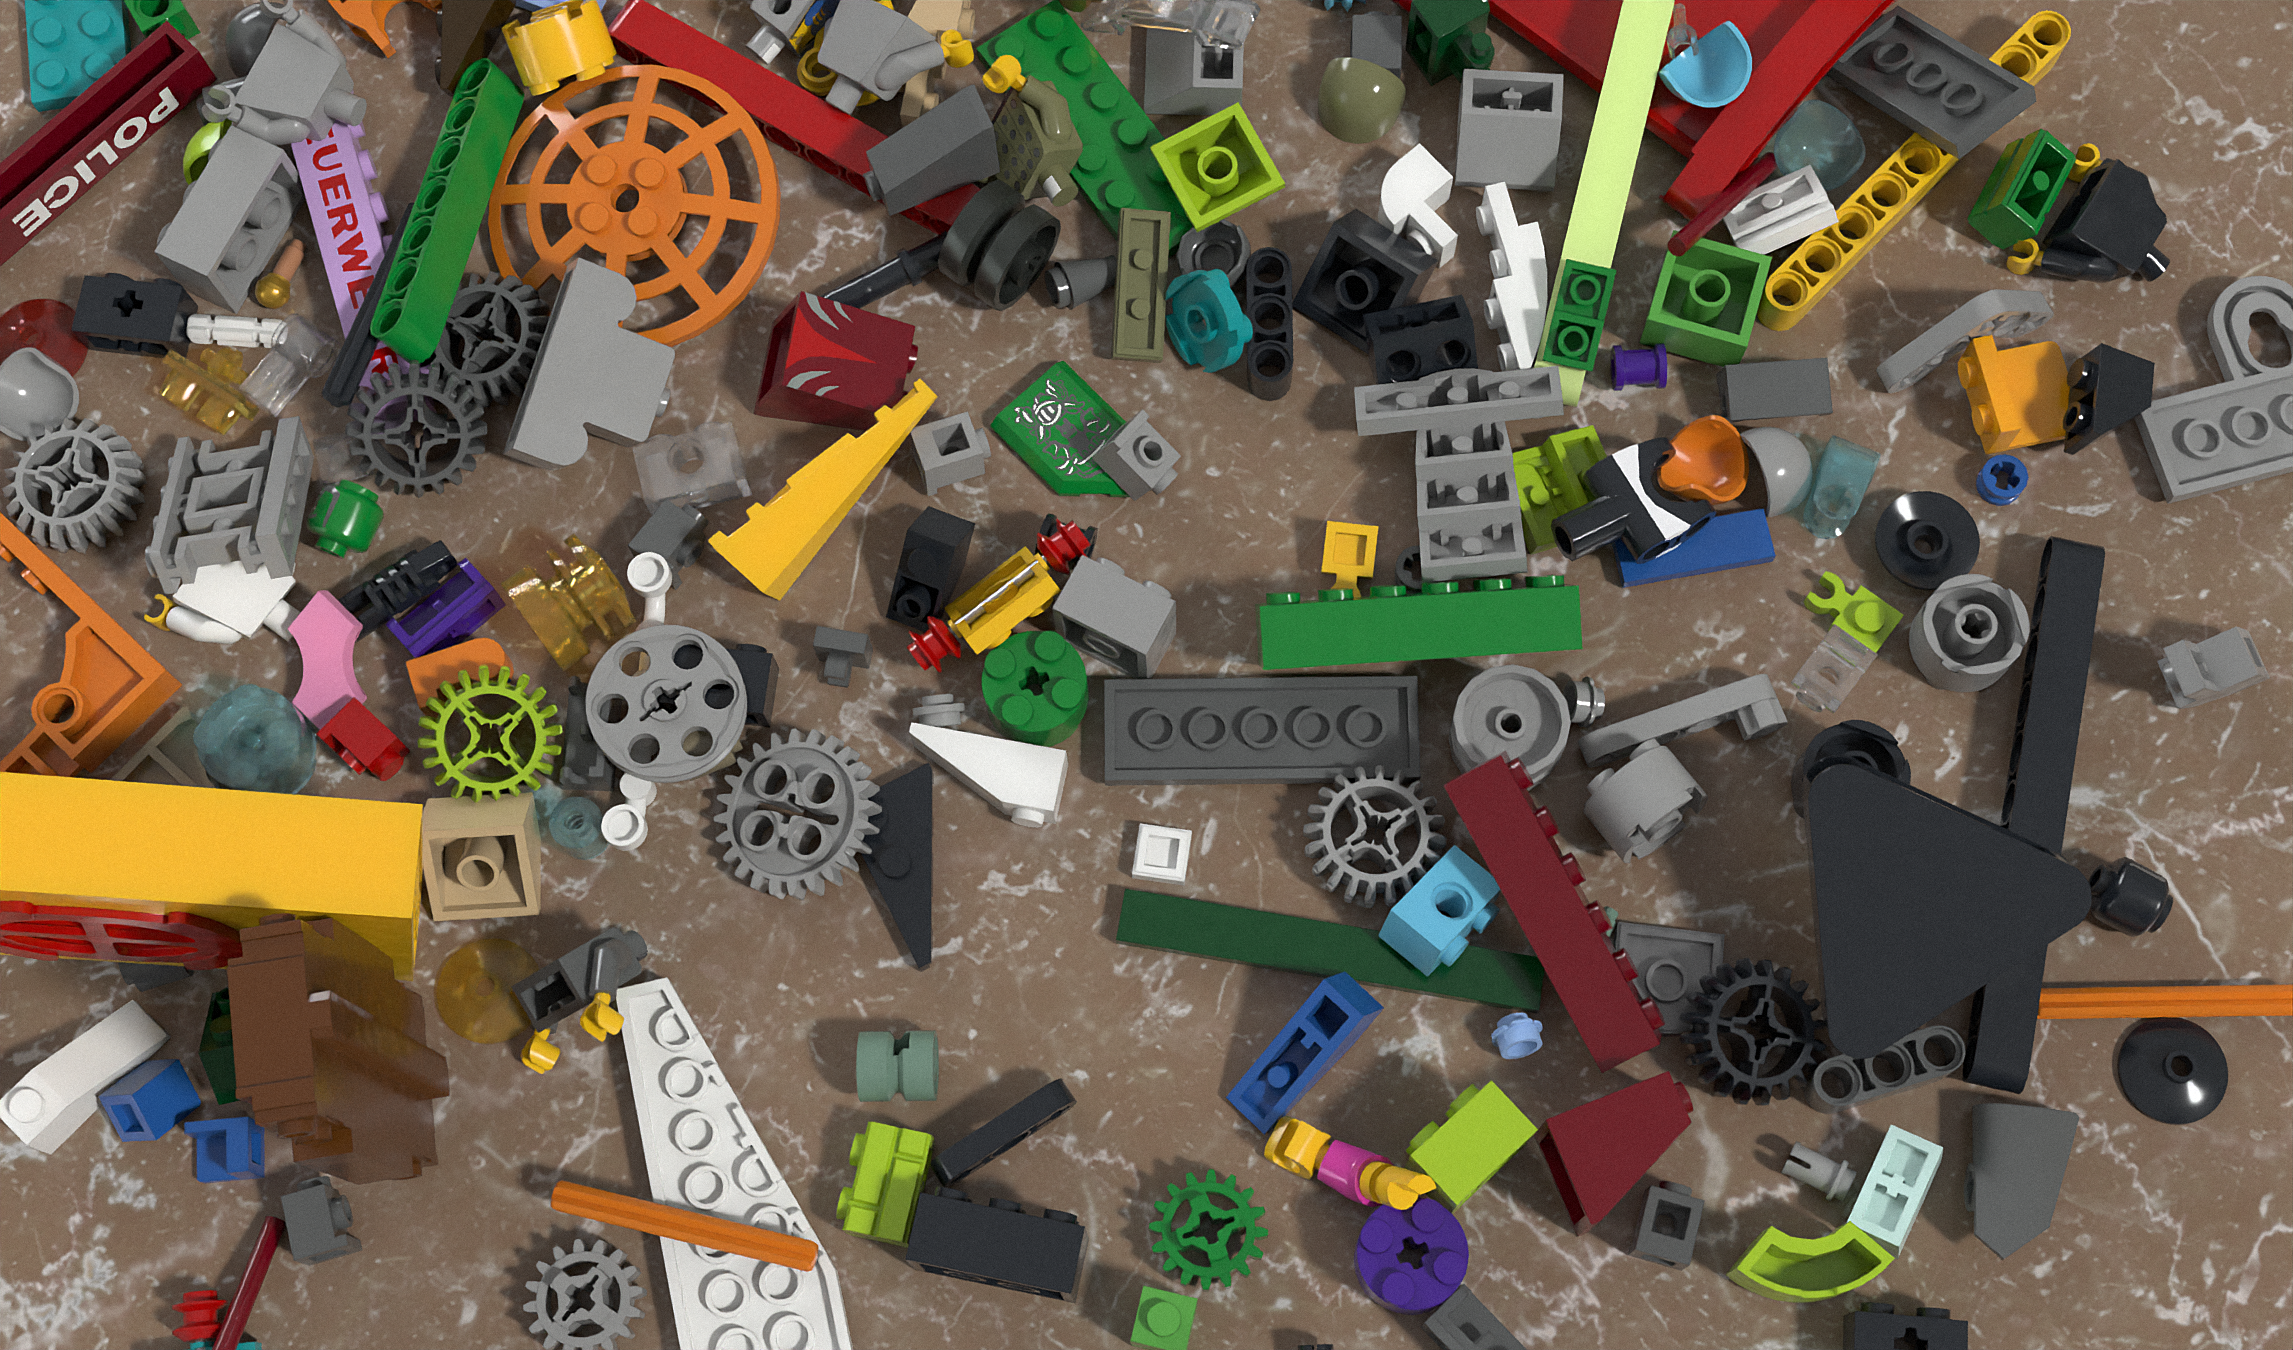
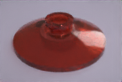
[0,299,88,377]

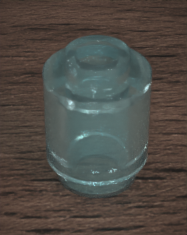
[549,797,609,860]

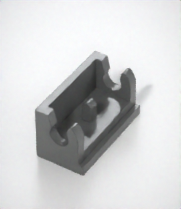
[1716,358,1833,423]
[559,676,622,791]
[1420,1284,1527,1350]

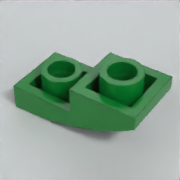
[1542,259,1617,372]

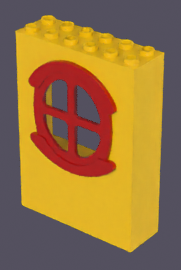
[0,772,423,981]

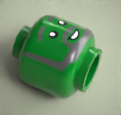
[306,479,384,559]

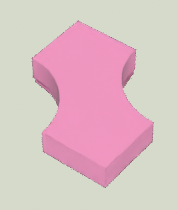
[287,590,367,730]

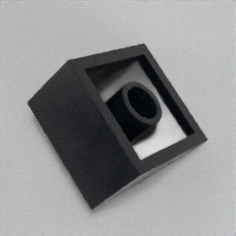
[1292,209,1439,354]

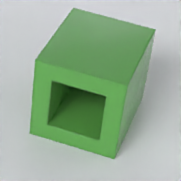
[1130,1286,1198,1350]

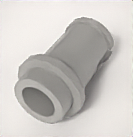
[1781,1141,1857,1202]

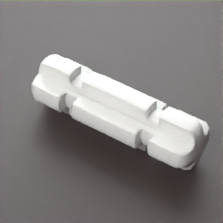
[186,314,288,349]

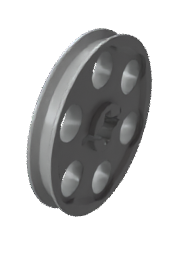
[586,625,747,783]

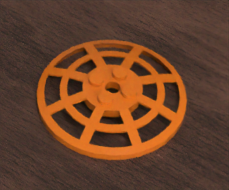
[488,65,781,347]

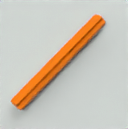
[2037,984,2293,1019]
[551,1180,819,1272]

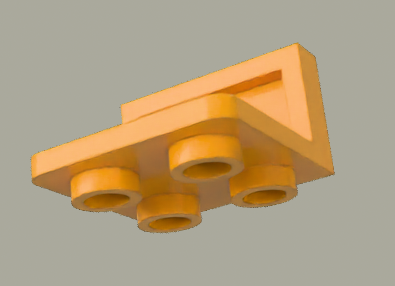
[1957,335,2070,455]

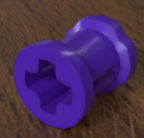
[1610,343,1667,391]

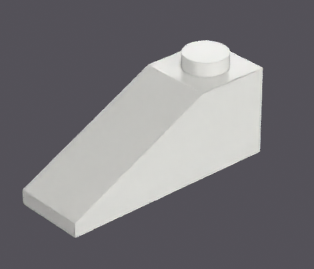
[909,722,1068,828]
[0,1000,171,1154]

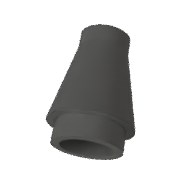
[1044,255,1116,310]

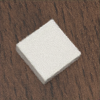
[1132,823,1192,886]

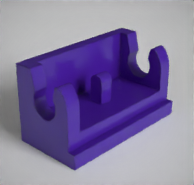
[385,558,506,658]

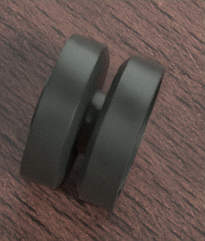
[938,180,1061,311]

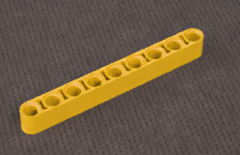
[1757,10,2071,331]

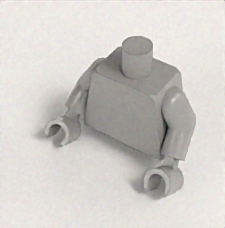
[202,0,367,146]

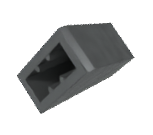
[863,84,1000,216]

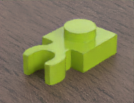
[1803,571,1904,660]

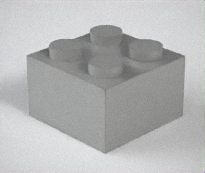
[1052,555,1176,679]

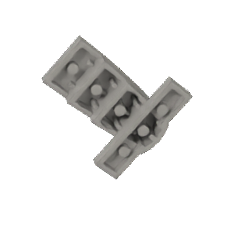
[1354,366,1564,583]

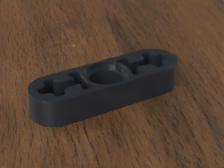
[929,1078,1077,1188]

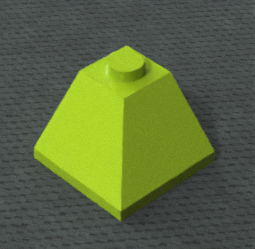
[1150,102,1285,232]

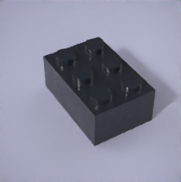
[905,1187,1089,1304]

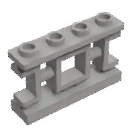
[145,416,314,594]

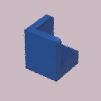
[98,1059,201,1142]
[184,1117,265,1184]

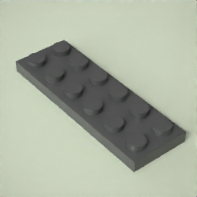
[1104,676,1421,786]

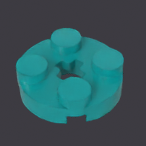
[1165,269,1253,373]

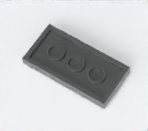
[1826,6,2037,159]

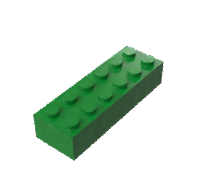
[1255,575,1583,670]

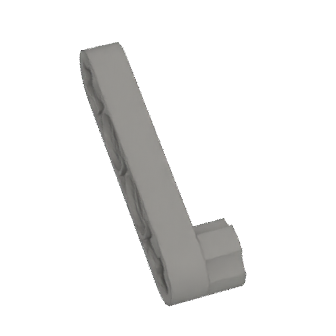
[1578,674,1788,768]

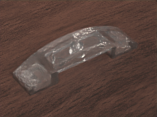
[1080,0,1261,50]

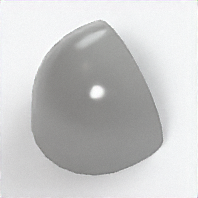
[0,347,79,441]
[1740,426,1813,517]

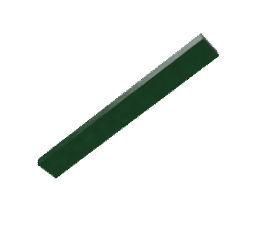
[1116,889,1545,1014]

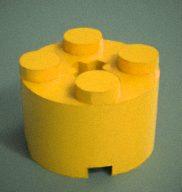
[502,0,616,96]

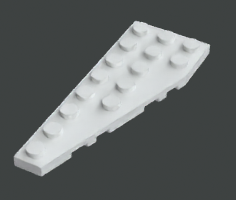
[616,977,853,1350]

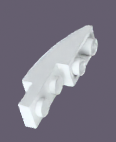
[1476,182,1547,372]

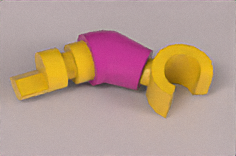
[1264,1116,1436,1210]

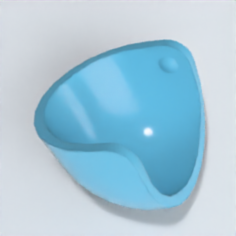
[1658,21,1752,108]

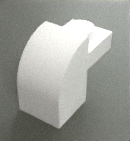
[1378,143,1458,268]

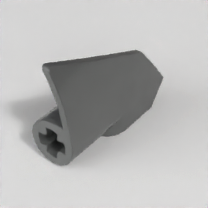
[1964,1103,2079,1260]

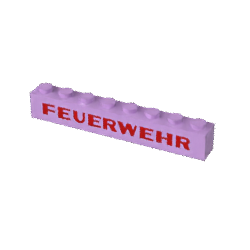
[291,90,437,421]

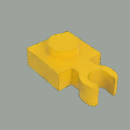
[1321,521,1379,597]

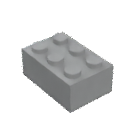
[154,126,306,314]

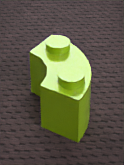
[1726,1221,1895,1303]

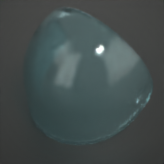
[1774,100,1866,191]

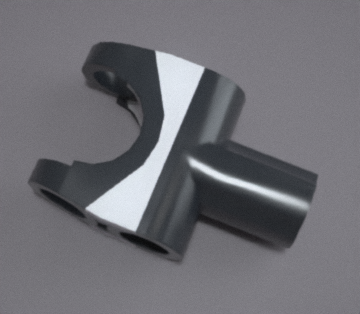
[1551,437,1716,564]

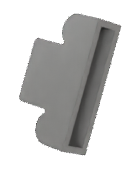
[503,257,675,471]

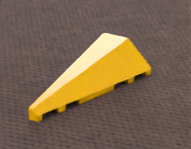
[708,379,938,601]

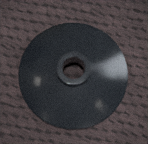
[1875,491,1980,590]
[2117,1017,2228,1125]

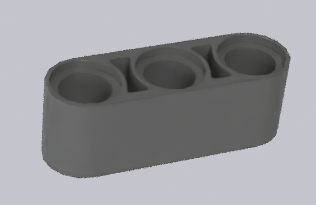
[1803,1025,1966,1114]

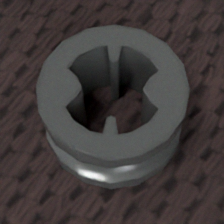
[1394,545,1439,594]

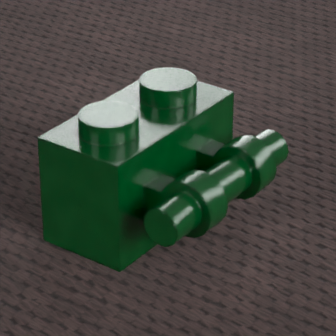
[1405,0,1495,86]

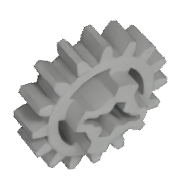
[523,1239,647,1350]

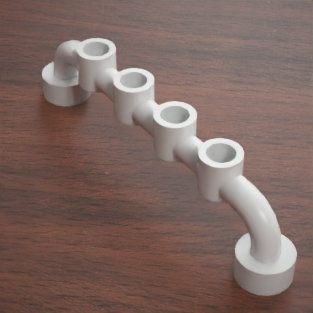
[601,552,672,851]

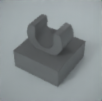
[813,626,873,688]

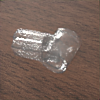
[239,313,341,417]

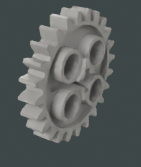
[714,728,882,900]

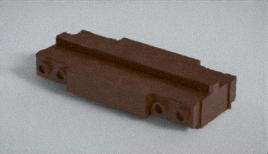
[227,913,450,1185]

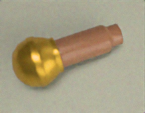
[255,239,307,309]

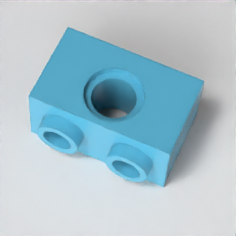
[1378,845,1501,977]

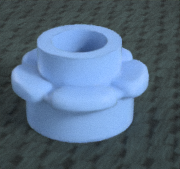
[1491,1013,1543,1059]

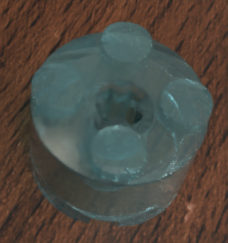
[193,684,318,794]

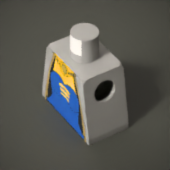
[746,0,840,65]

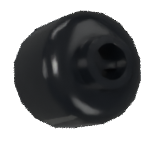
[2088,857,2173,937]

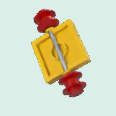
[906,518,1091,673]

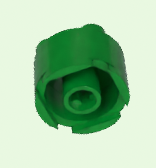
[982,631,1089,747]

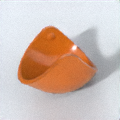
[1657,415,1749,505]

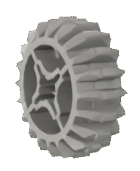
[2,418,147,554]
[1303,765,1447,908]

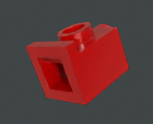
[316,697,410,781]

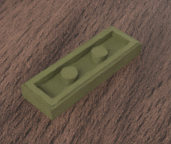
[1111,208,1171,363]

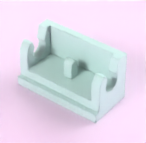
[1847,1125,1943,1259]

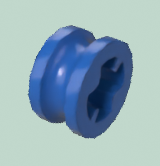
[1976,454,2029,506]

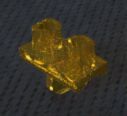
[158,346,260,436]

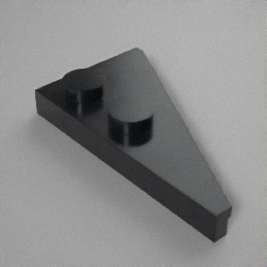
[861,763,934,972]

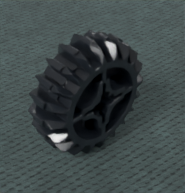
[1679,958,1827,1106]

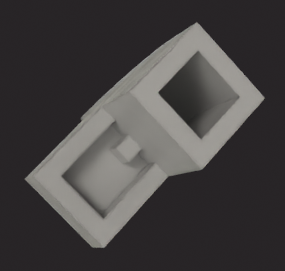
[2157,626,2270,709]

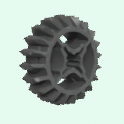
[427,271,551,408]
[345,359,487,498]

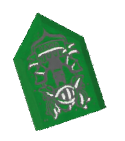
[990,361,1131,498]

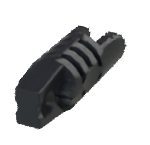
[337,540,458,643]

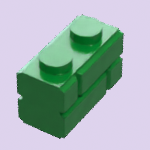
[1967,129,2076,249]

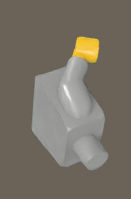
[817,0,974,115]

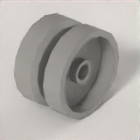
[1448,664,1571,791]

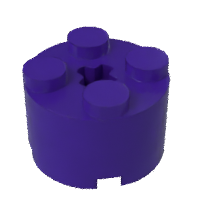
[1354,1197,1469,1315]

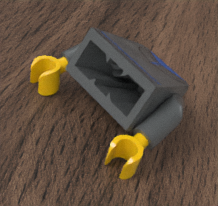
[511,926,648,1074]

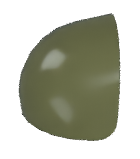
[1318,57,1406,144]

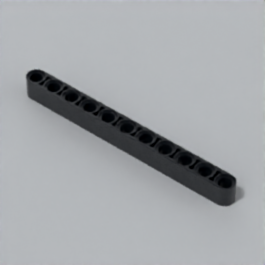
[1962,536,2105,1094]

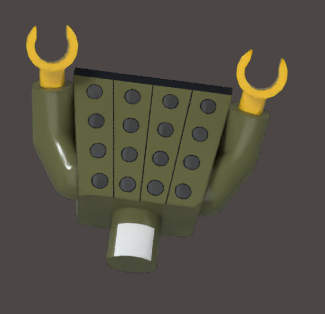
[977,55,1083,207]

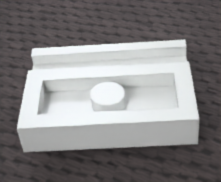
[1722,165,1839,255]

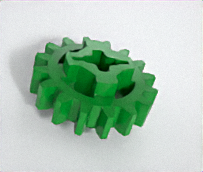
[1149,1169,1268,1292]

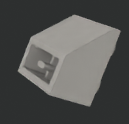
[1144,0,1245,115]
[1455,69,1563,191]

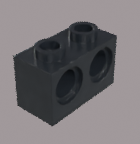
[1363,294,1478,385]

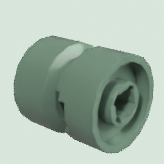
[856,1030,939,1102]

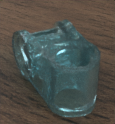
[1803,434,1881,539]

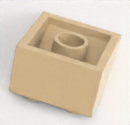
[423,792,541,921]

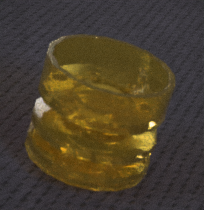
[500,533,636,672]

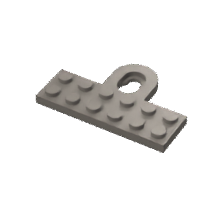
[2134,276,2293,504]

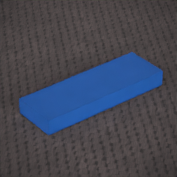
[1612,508,1776,588]

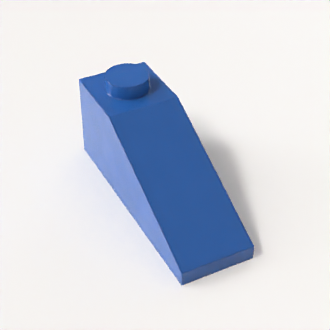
[1226,972,1384,1135]

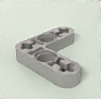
[1876,289,2054,393]

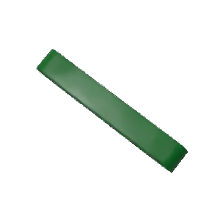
[370,58,525,364]

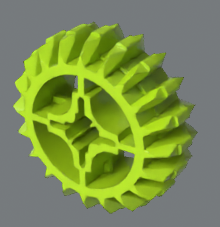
[417,664,562,803]

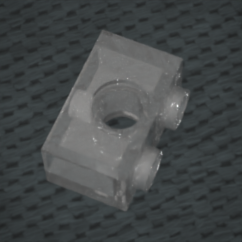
[632,422,752,515]

